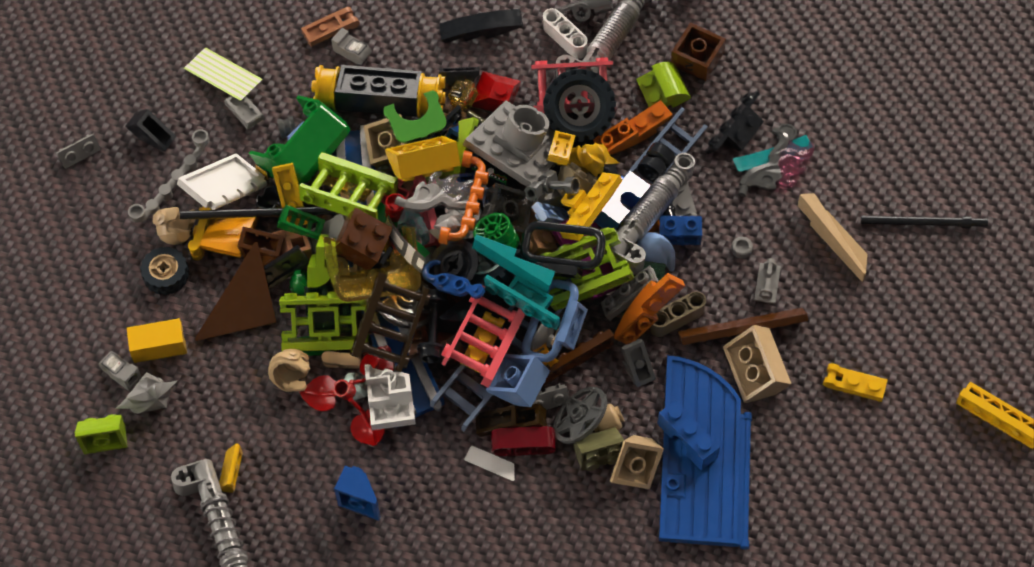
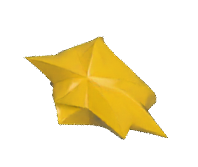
[557,141,619,177]

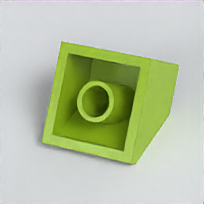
[75,414,127,454]

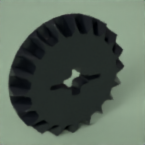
[429,239,480,282]

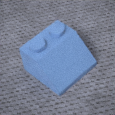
[486,354,550,407]

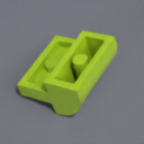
[636,62,691,108]
[307,234,337,288]

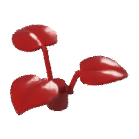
[299,345,395,446]

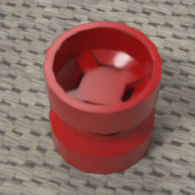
[385,193,406,222]

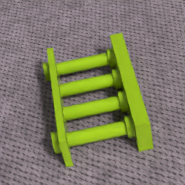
[299,152,398,219]

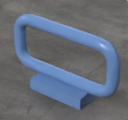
[522,279,588,362]

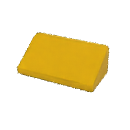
[219,443,243,493]

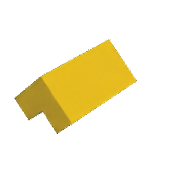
[127,318,187,363]

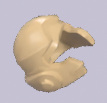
[152,207,195,245]
[268,349,311,392]

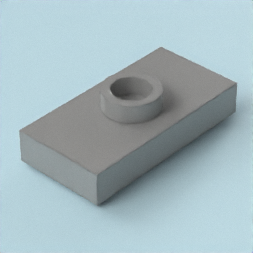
[224,96,264,129]

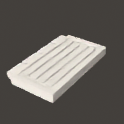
[177,153,267,210]

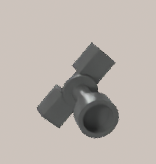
[525,170,580,201]

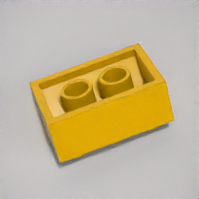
[385,136,461,181]

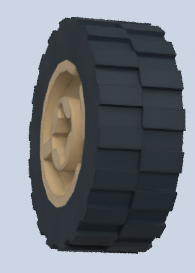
[140,246,189,295]

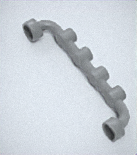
[128,129,209,223]

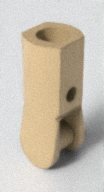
[321,351,362,369]

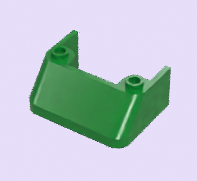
[249,95,350,185]

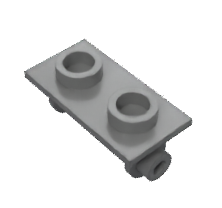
[56,133,101,169]
[754,258,781,304]
[533,383,569,410]

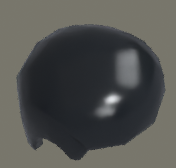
[256,186,282,209]

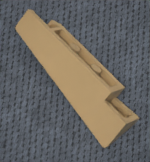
[798,193,868,282]

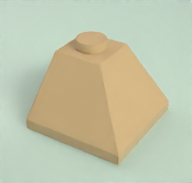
[610,435,664,489]

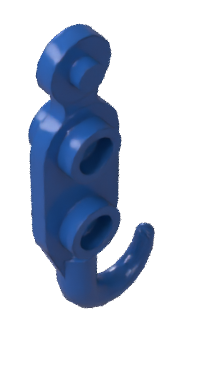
[422,260,485,299]

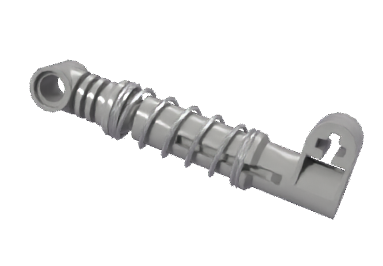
[171,459,248,567]

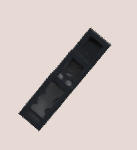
[439,9,523,44]

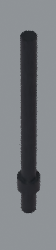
[860,216,988,229]

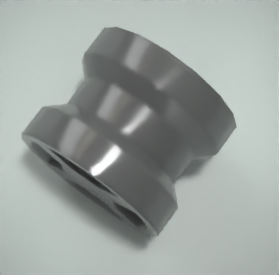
[276,116,296,139]

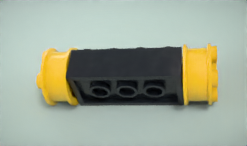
[311,65,446,118]

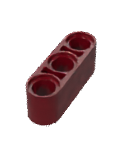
[491,426,556,456]

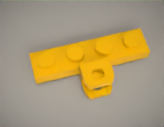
[560,172,623,241]

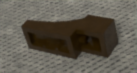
[476,403,547,437]

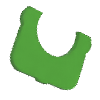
[383,90,446,143]

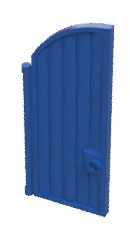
[659,355,752,550]

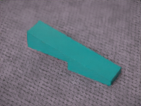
[472,234,555,293]

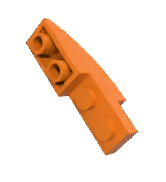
[593,100,673,155]
[614,273,685,344]

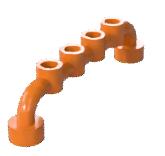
[438,150,489,245]

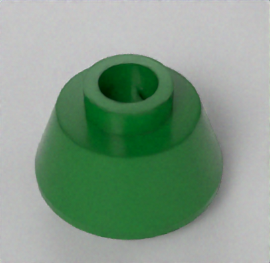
[289,269,316,296]

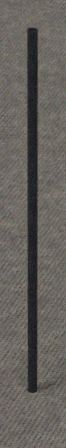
[180,200,516,220]

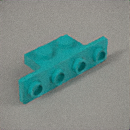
[484,275,560,330]

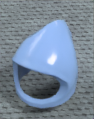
[637,232,675,272]

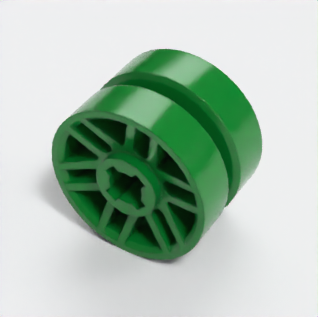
[473,213,519,249]

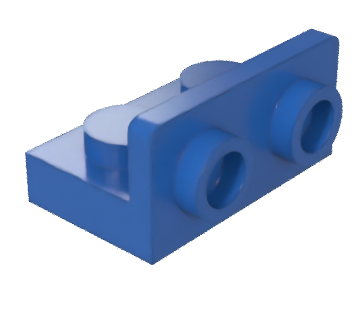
[659,216,702,245]

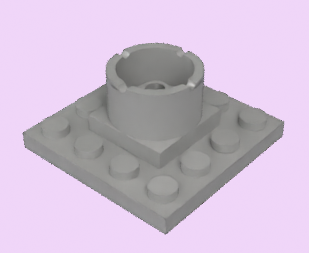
[463,101,558,187]

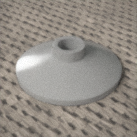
[530,324,556,353]

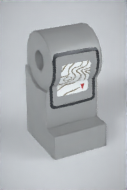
[331,28,372,65]
[98,351,142,391]

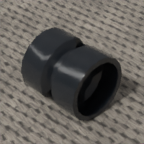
[637,142,675,182]

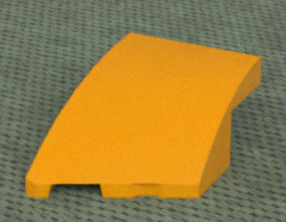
[200,217,259,258]

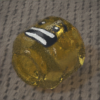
[448,79,478,111]

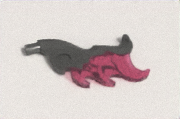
[738,128,814,197]

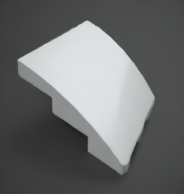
[365,364,416,430]

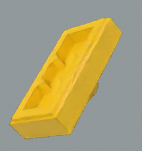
[547,130,575,166]

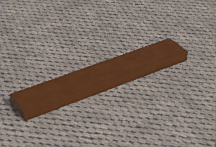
[677,308,808,345]

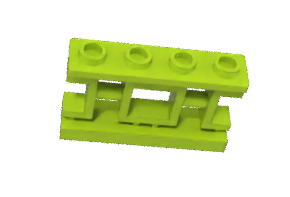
[535,227,635,311]
[279,291,369,351]

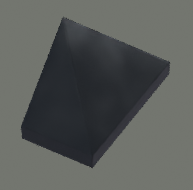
[439,67,480,93]

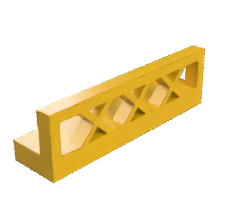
[956,382,1034,449]

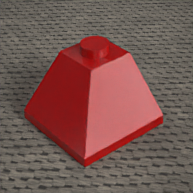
[470,71,521,112]

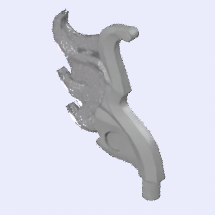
[394,172,487,223]

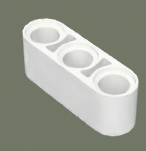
[543,8,587,59]

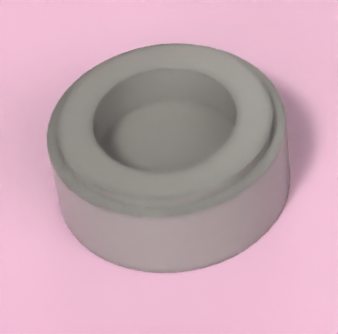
[731,237,753,259]

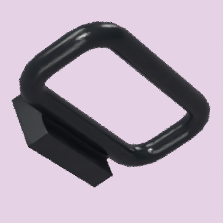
[521,221,606,279]

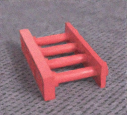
[531,57,613,113]
[441,285,525,388]

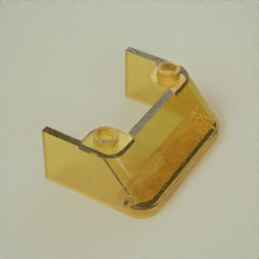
[323,226,421,302]

